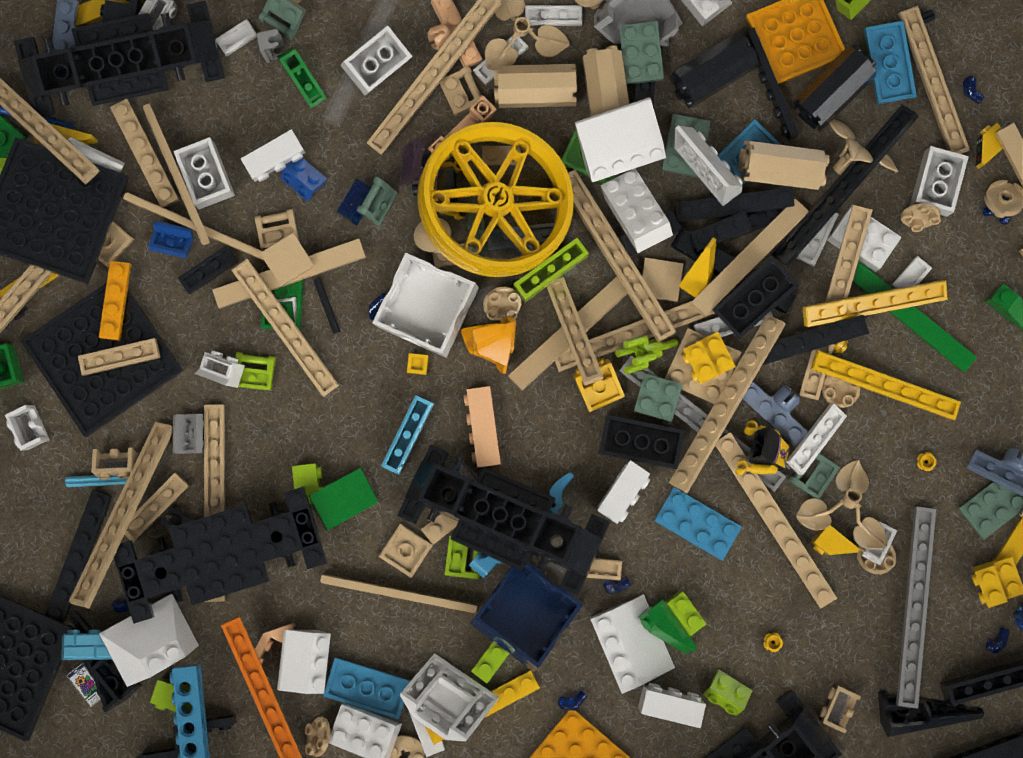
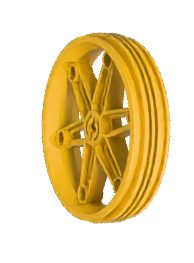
[417,122,574,277]

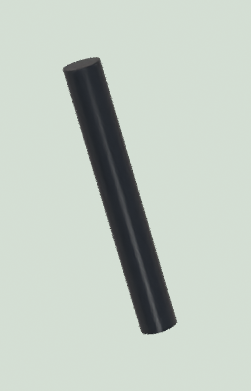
[313,278,341,334]

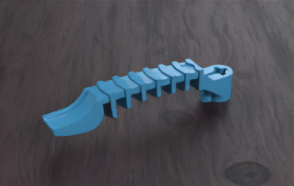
[469,473,574,579]

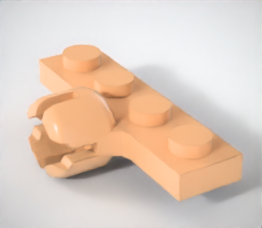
[427,0,483,68]

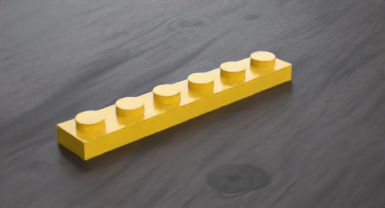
[425,670,540,745]

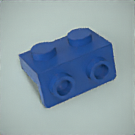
[280,158,327,201]
[148,221,194,259]

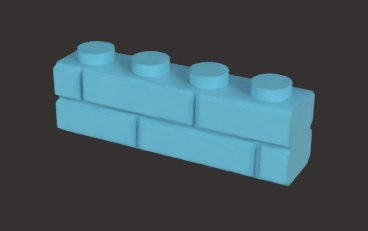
[381,395,434,475]
[61,630,112,660]

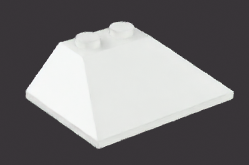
[99,593,199,687]
[400,653,499,741]

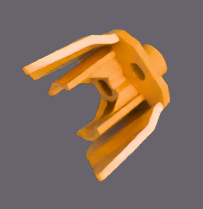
[460,316,516,374]

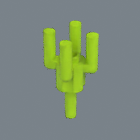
[615,335,678,374]

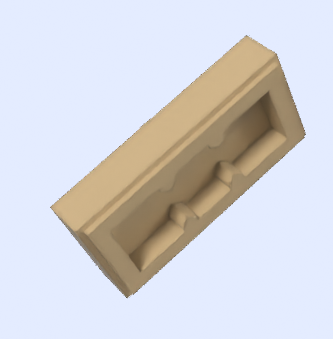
[587,558,622,581]

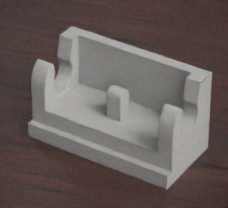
[256,29,285,63]

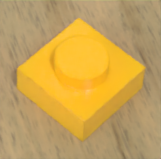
[407,353,429,375]

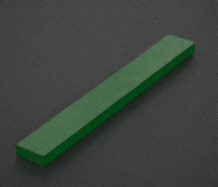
[852,261,977,373]

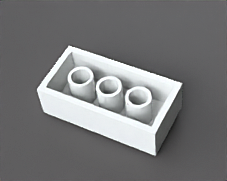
[600,168,673,253]

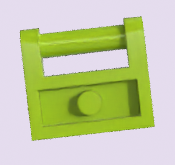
[235,352,276,391]
[445,536,480,579]

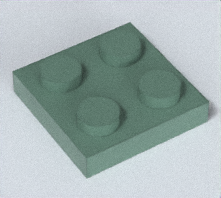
[634,374,682,422]

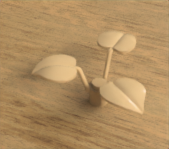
[485,0,570,71]
[829,119,898,175]
[796,460,887,549]

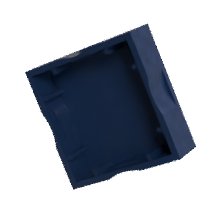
[470,563,583,672]

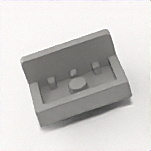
[173,414,204,454]

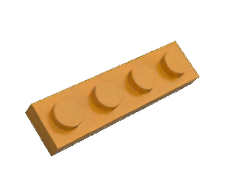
[99,261,131,341]

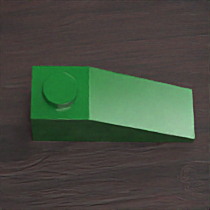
[276,46,327,108]
[985,284,1023,331]
[638,600,698,654]

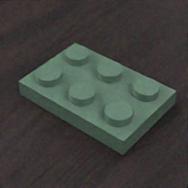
[619,21,664,85]
[662,114,710,178]
[958,481,1023,540]

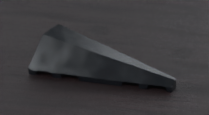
[69,611,142,712]
[878,691,985,737]

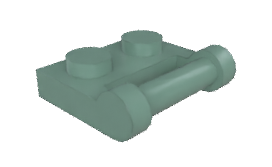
[258,0,306,40]
[356,177,398,226]
[788,454,840,499]

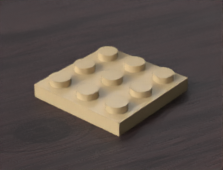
[664,328,741,404]

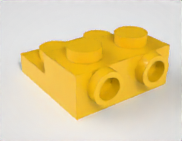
[681,331,736,384]
[572,358,625,412]
[971,555,1023,608]

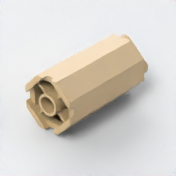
[582,46,629,117]
[494,64,577,108]
[737,141,829,190]

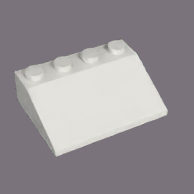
[575,97,666,182]
[674,125,743,206]
[590,594,675,694]

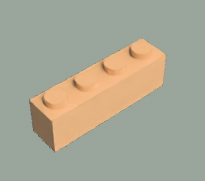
[464,386,501,468]

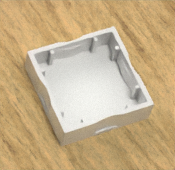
[373,253,479,358]

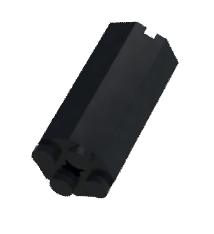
[669,31,759,108]
[792,45,876,132]

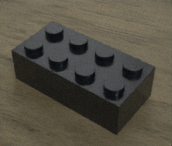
[712,256,799,339]
[598,415,685,469]

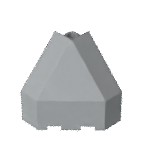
[594,0,683,46]

